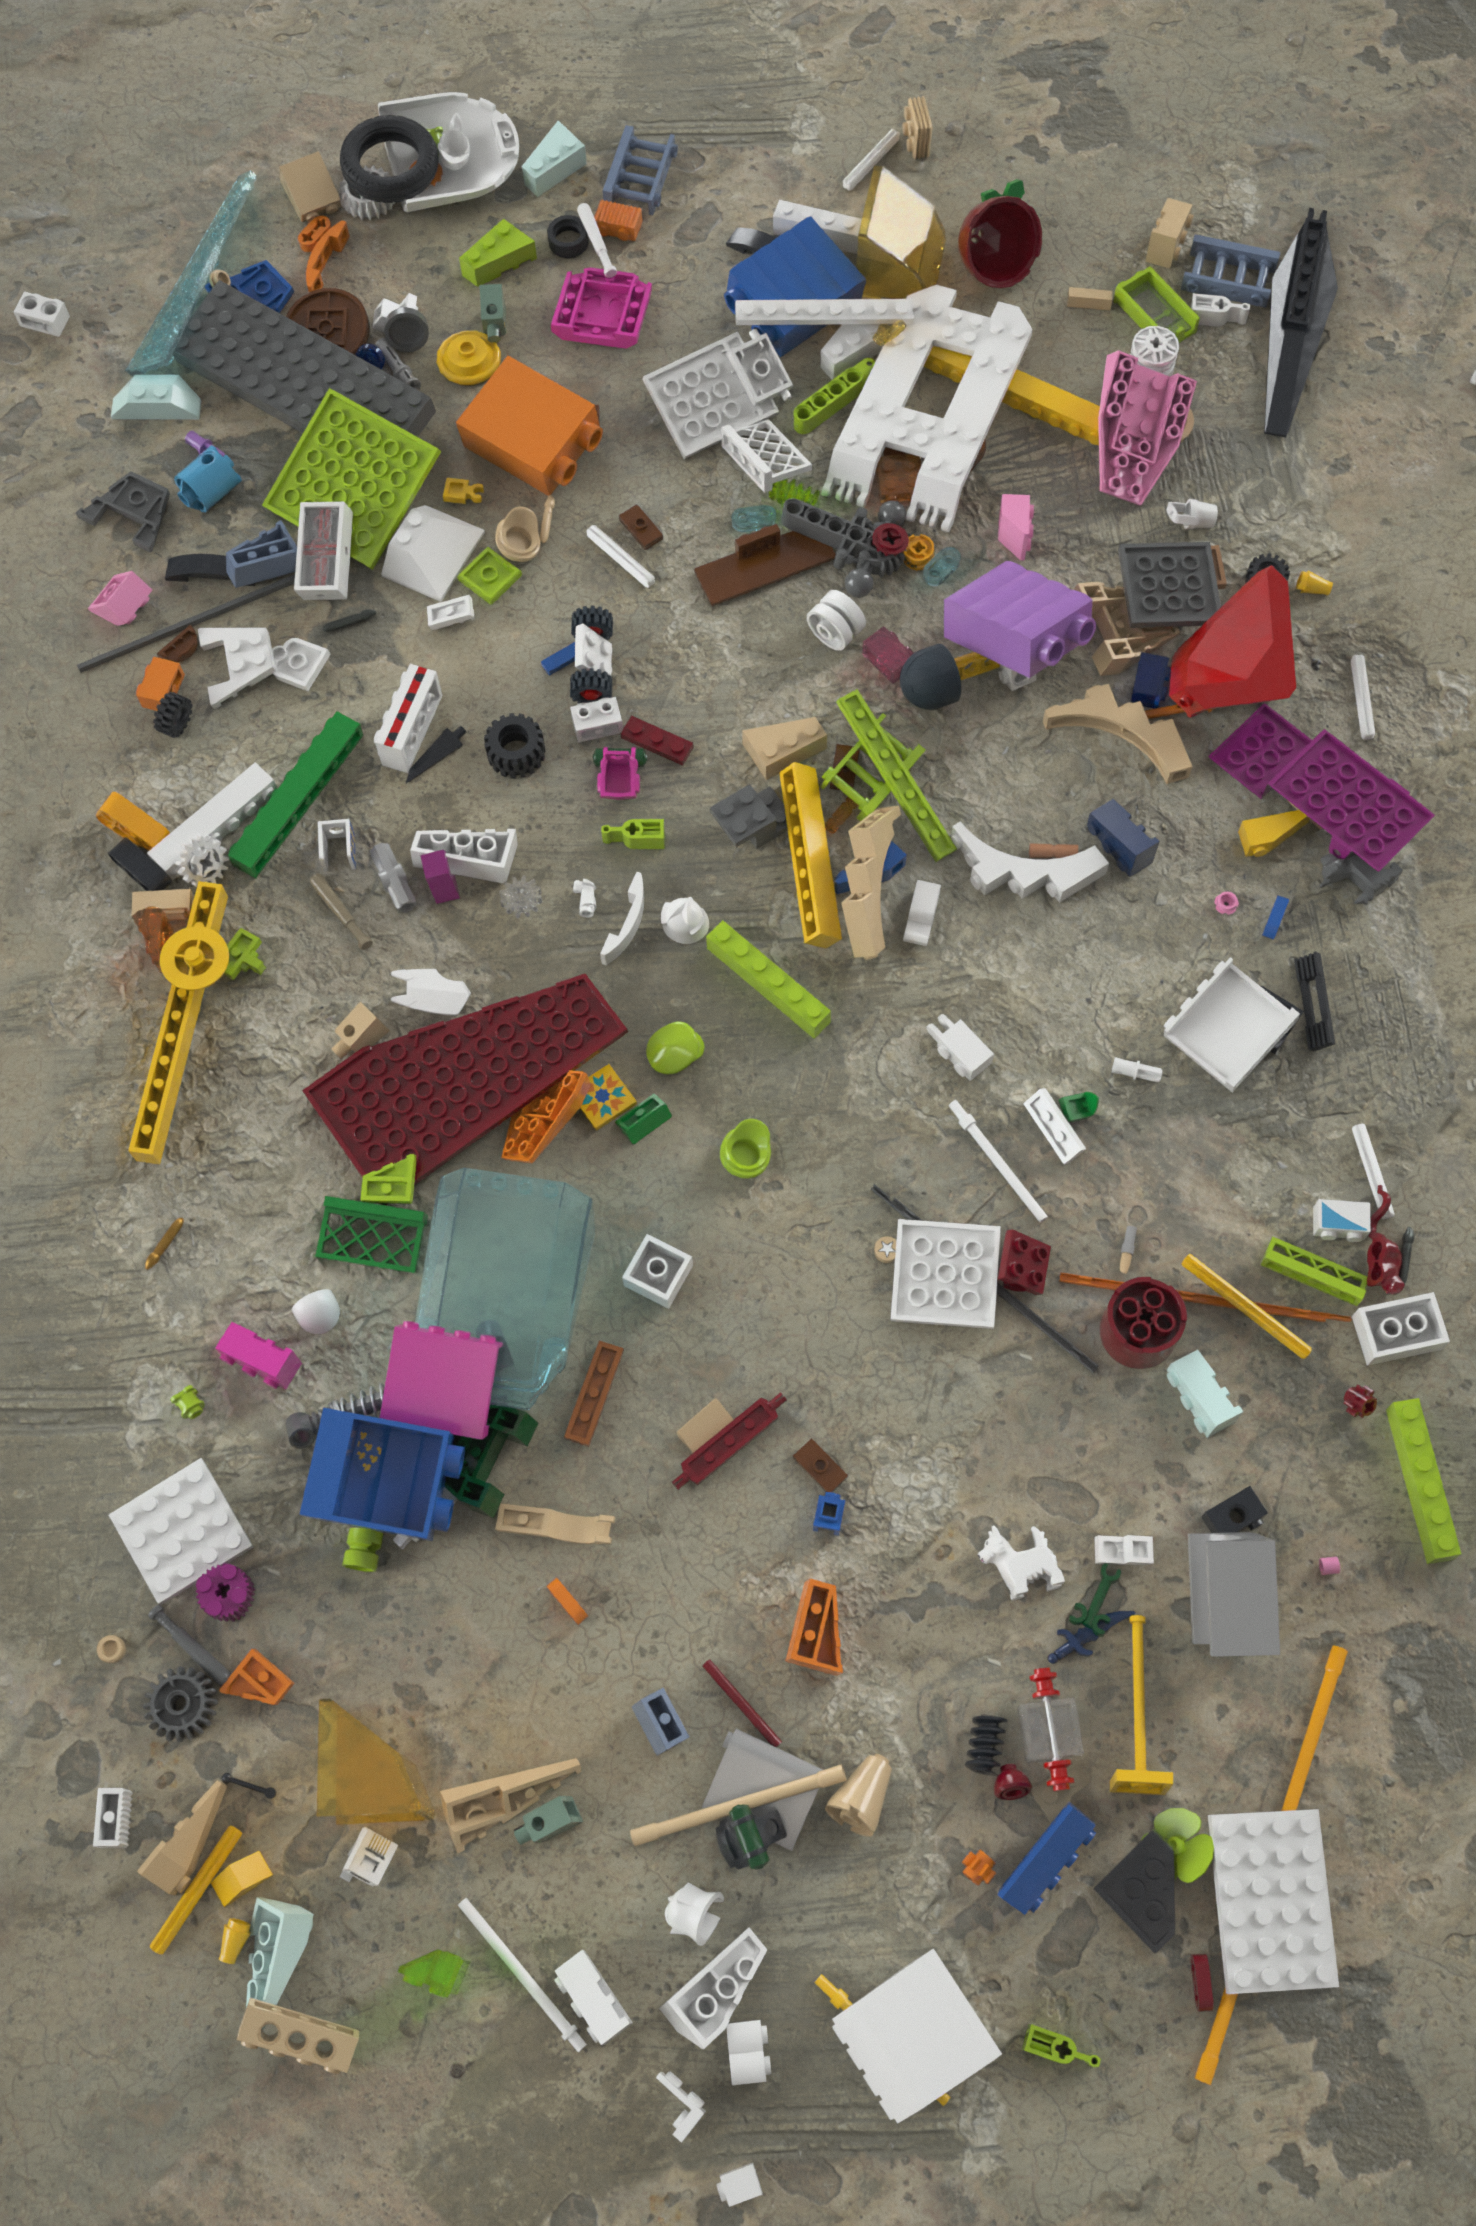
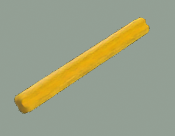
[150,1825,242,1955]

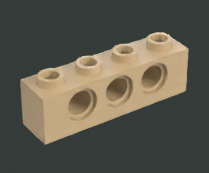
[237,1998,359,2074]

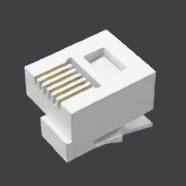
[340,1827,398,1886]

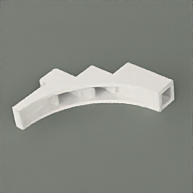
[951,822,1109,903]

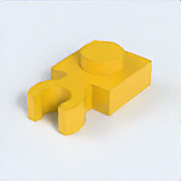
[443,478,484,504]

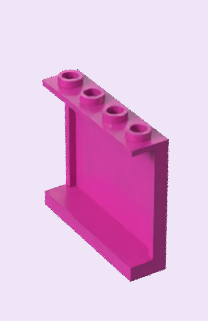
[380,1321,503,1440]

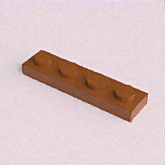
[564,1340,624,1447]

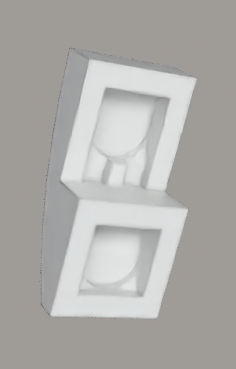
[1094,1535,1154,1565]

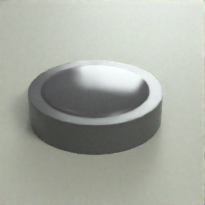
[384,307,429,352]

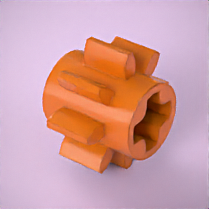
[962,1850,996,1886]

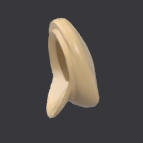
[495,506,540,562]

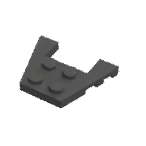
[76,471,170,553]

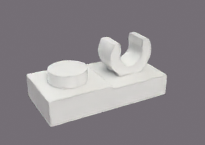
[427,595,475,630]

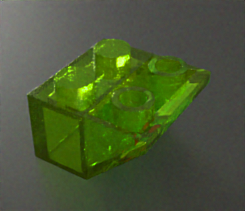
[397,1949,471,1998]

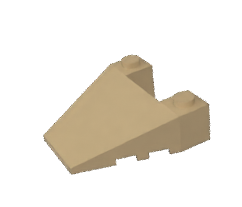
[1074,582,1180,676]

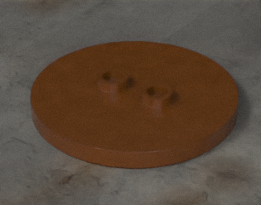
[286,288,370,356]

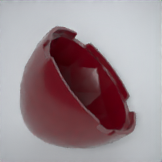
[958,196,1042,289]

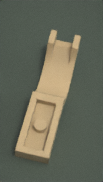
[495,1503,615,1544]

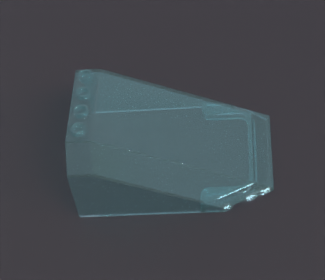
[415,1168,595,1410]

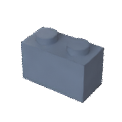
[632,1688,689,1756]

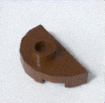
[157,624,198,662]

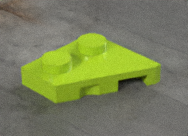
[361,1154,417,1204]

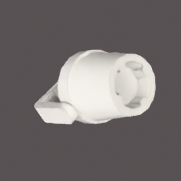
[1166,499,1218,530]

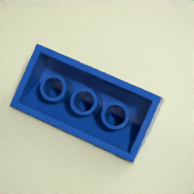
[997,1801,1096,1915]

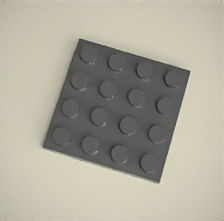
[1118,542,1221,628]

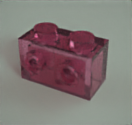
[862,626,914,684]

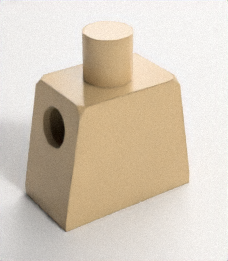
[331,1002,390,1059]

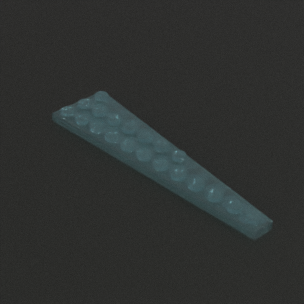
[125,171,257,376]

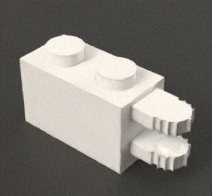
[926,1014,994,1081]

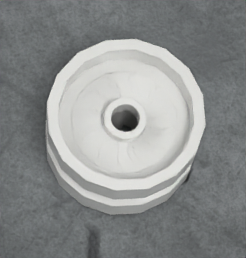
[807,590,866,650]

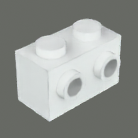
[570,697,623,743]

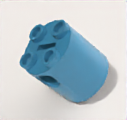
[174,445,242,512]

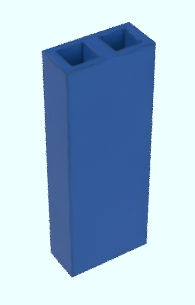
[541,642,575,676]

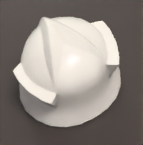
[661,897,709,944]
[665,1883,724,1946]

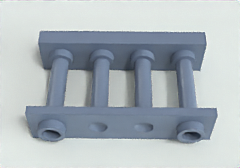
[603,125,678,215]
[1181,234,1280,308]

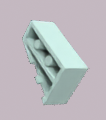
[522,121,587,197]
[1167,1350,1243,1438]

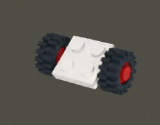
[570,606,613,704]

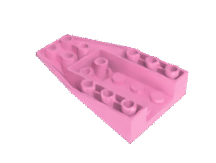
[1098,350,1197,506]

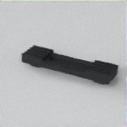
[1294,951,1335,1052]

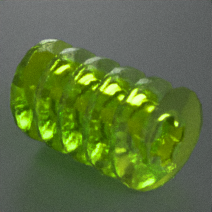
[769,472,820,506]

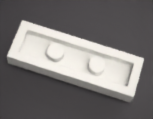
[1024,1088,1086,1164]

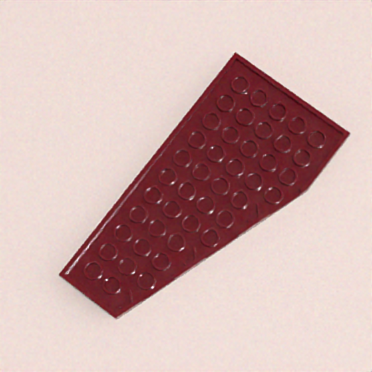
[302,973,629,1206]

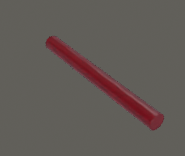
[702,1659,782,1748]

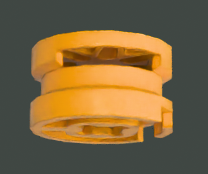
[903,534,934,571]

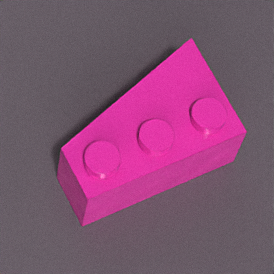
[215,1322,302,1390]

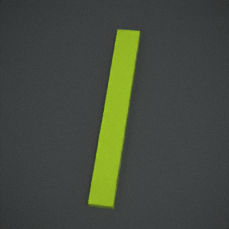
[836,689,957,862]

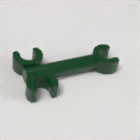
[1068,1563,1121,1637]

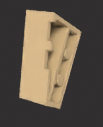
[1145,198,1194,268]
[742,717,827,780]

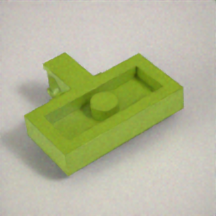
[224,928,266,980]

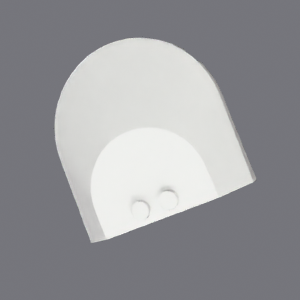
[378,92,519,212]

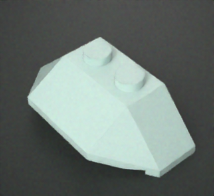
[111,375,201,420]

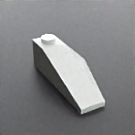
[659,1928,767,2049]

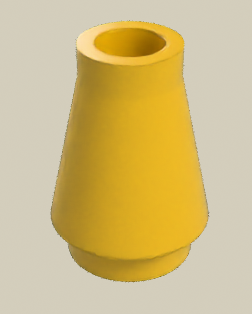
[1296,570,1333,596]
[219,1918,251,1964]

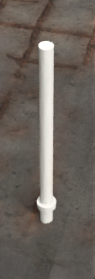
[458,1898,587,2052]

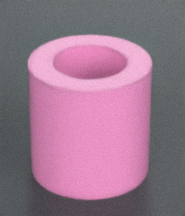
[1319,1557,1340,1575]

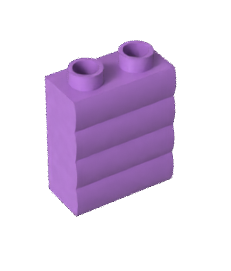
[944,561,1096,678]

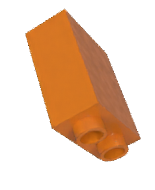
[456,355,603,496]

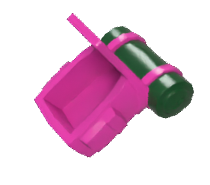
[593,747,647,800]

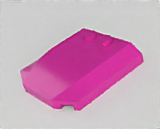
[551,267,652,349]

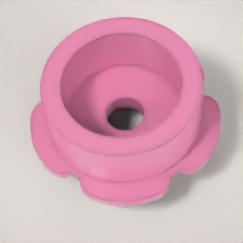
[1214,892,1239,915]

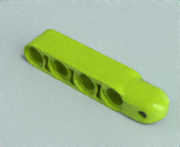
[793,358,876,434]

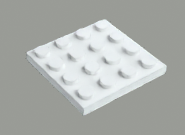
[891,1219,1001,1329]
[109,1458,253,1605]

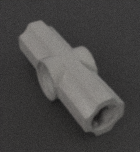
[370,843,417,913]

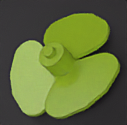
[1141,1808,1214,1883]

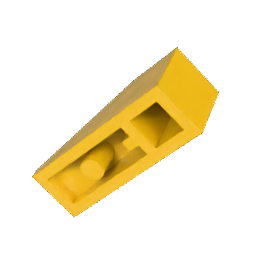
[1238,810,1310,857]

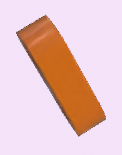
[298,216,331,252]
[546,1577,588,1625]

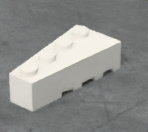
[410,829,518,884]

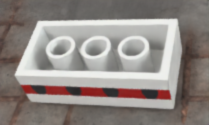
[374,664,442,773]

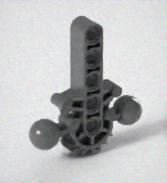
[781,498,907,598]

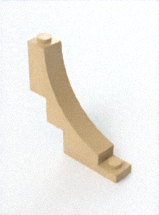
[841,806,901,960]

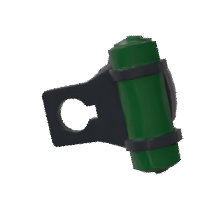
[715,1804,787,1870]

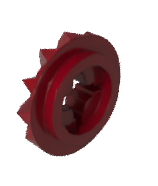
[872,523,909,557]

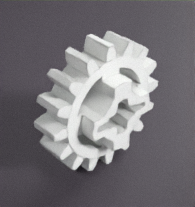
[175,834,229,887]

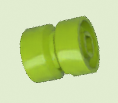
[342,1527,384,1572]

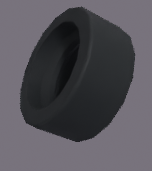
[547,215,589,258]

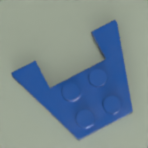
[204,260,294,313]

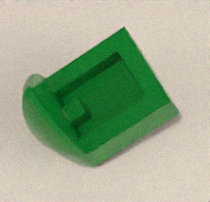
[1058,1092,1099,1123]

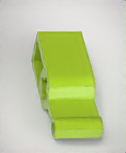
[601,819,665,849]
[1021,2024,1101,2067]

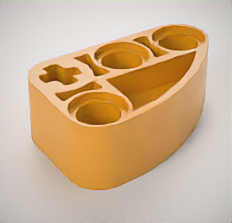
[96,791,170,851]

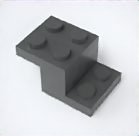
[710,784,788,849]

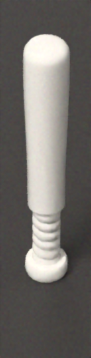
[577,203,617,278]

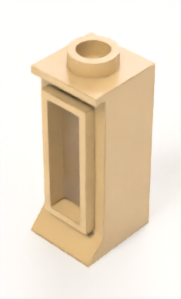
[131,889,194,927]

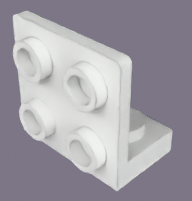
[656,2071,706,2143]

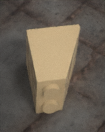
[279,151,341,222]

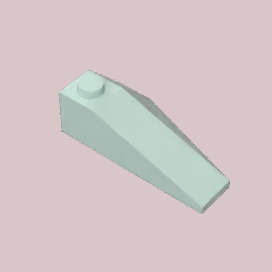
[246,1897,314,2029]

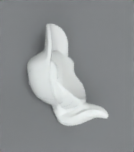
[438,113,470,170]

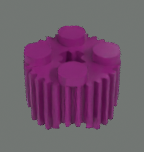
[196,1564,256,1622]

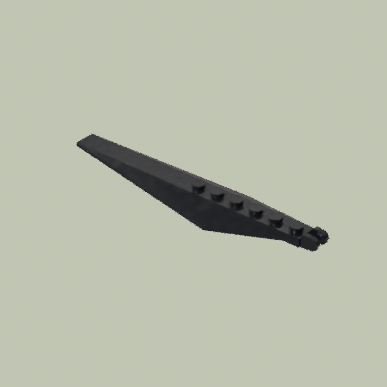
[1264,208,1338,438]

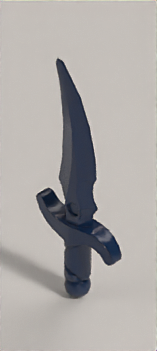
[1048,1611,1136,1664]

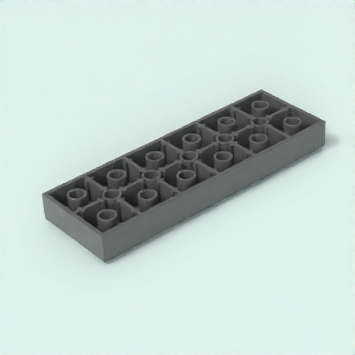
[168,280,436,437]

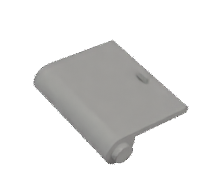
[702,1729,823,1851]

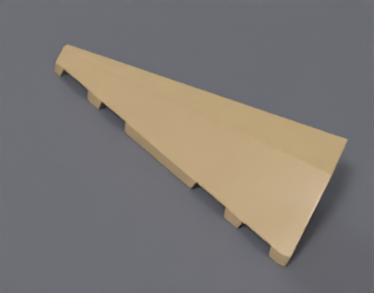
[440,1758,581,1853]

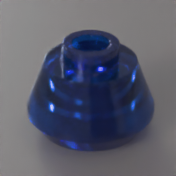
[355,343,385,370]

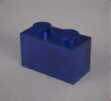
[1130,652,1171,709]

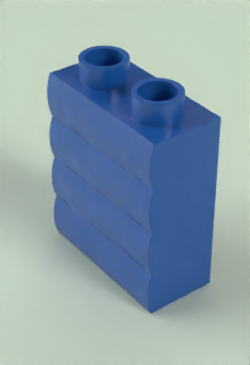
[724,216,866,357]
[299,1408,465,1541]

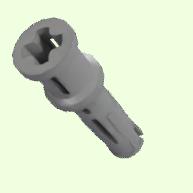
[375,338,421,390]

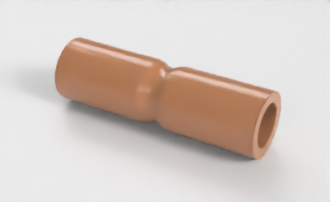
[1029,843,1078,859]

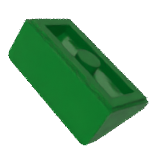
[615,1094,672,1145]

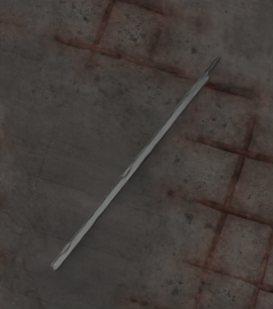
[77,574,295,673]
[871,1184,1099,1373]

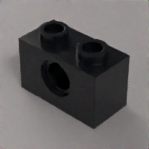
[1201,1486,1268,1533]

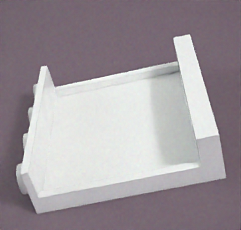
[1164,957,1300,1093]

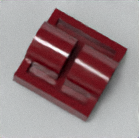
[998,1229,1051,1295]

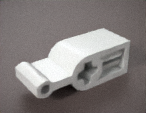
[1190,293,1250,327]
[903,880,941,946]

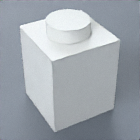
[716,2163,763,2207]

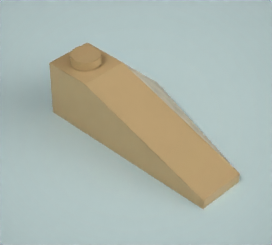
[137,1780,227,1895]

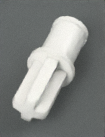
[1111,1057,1162,1082]

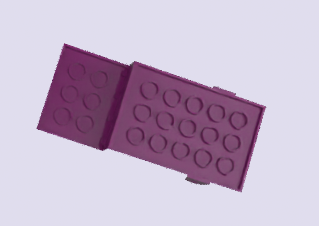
[1208,703,1435,872]

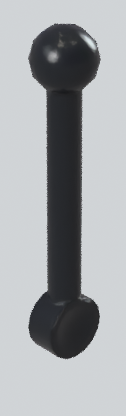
[221,1773,276,1799]

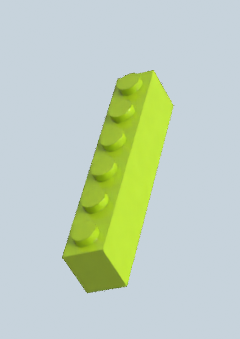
[706,920,831,1039]
[1386,1398,1462,1564]

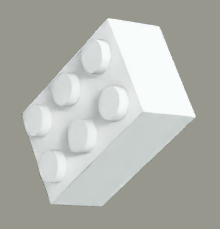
[1352,1292,1450,1366]

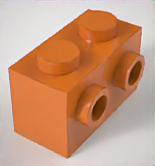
[136,657,185,711]

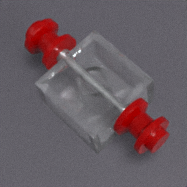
[1017,1668,1084,1792]

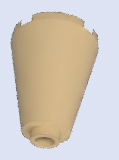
[825,1754,892,1837]

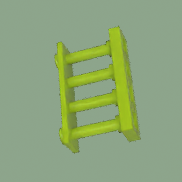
[820,713,926,821]

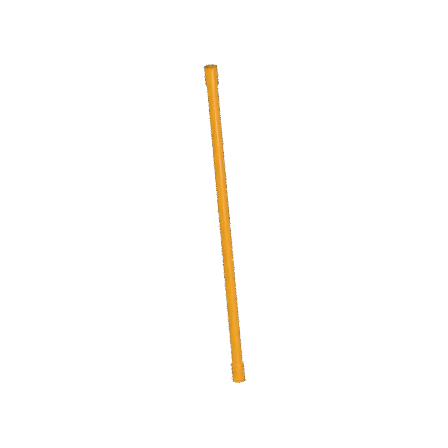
[1194,1645,1348,2085]

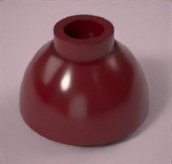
[994,1764,1033,1800]

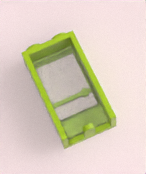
[1113,266,1200,343]

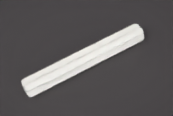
[843,129,900,191]
[586,525,655,588]
[1351,655,1375,740]
[1352,1124,1395,1219]

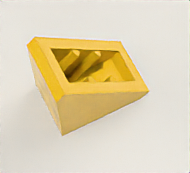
[211,1851,273,1907]

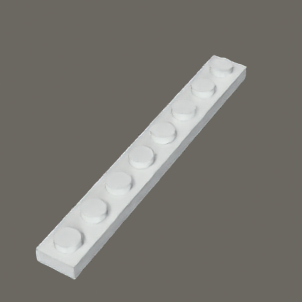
[735,299,914,325]

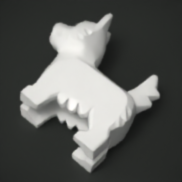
[978,1526,1065,1601]

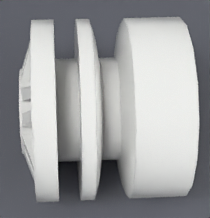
[1130,326,1179,376]

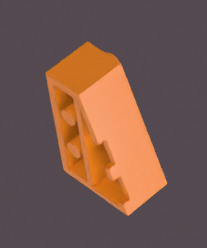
[785,1578,843,1676]

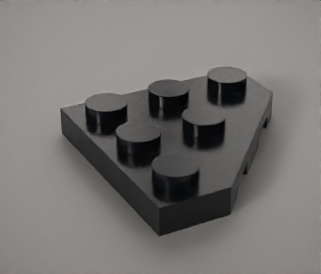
[1094,1828,1176,1954]

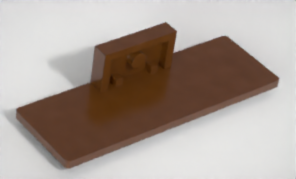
[694,524,836,606]

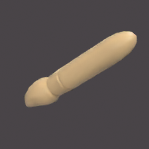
[540,495,555,543]

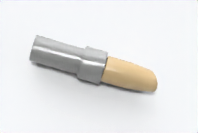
[1120,1226,1137,1274]

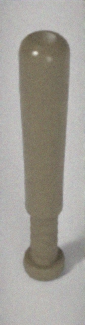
[310,874,373,950]

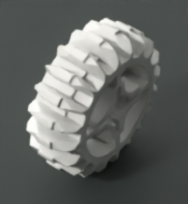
[339,165,395,220]

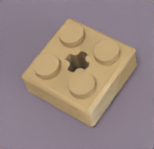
[902,96,933,159]

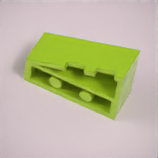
[459,218,537,287]

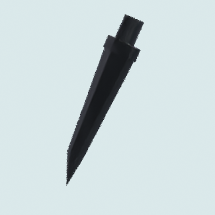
[406,726,467,784]

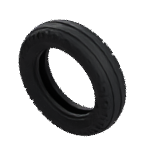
[340,115,439,203]

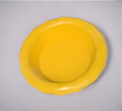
[436,330,501,385]

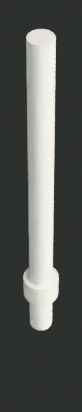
[949,1100,1048,1223]

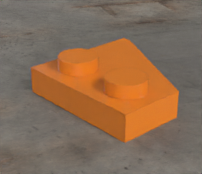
[219,1649,294,1705]

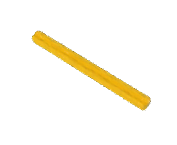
[1181,1254,1312,1359]

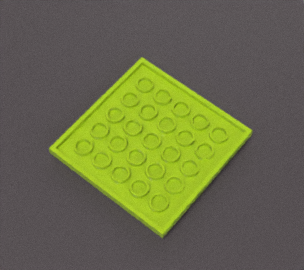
[262,388,441,570]

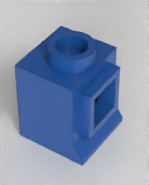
[813,1492,845,1536]

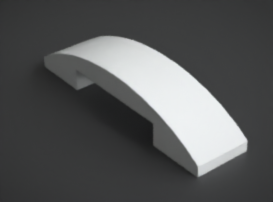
[600,872,644,965]

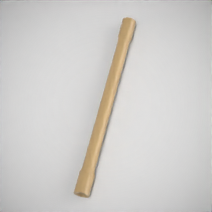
[630,1764,847,1846]

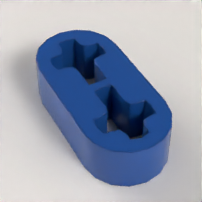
[1262,895,1289,940]

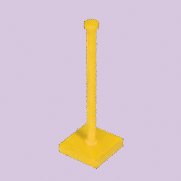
[1109,1615,1173,1795]

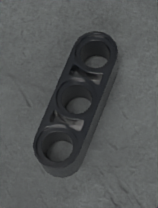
[108,837,172,891]

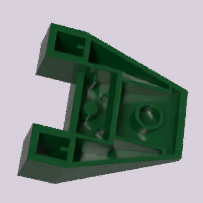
[444,1404,539,1518]

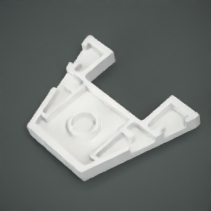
[198,628,276,709]

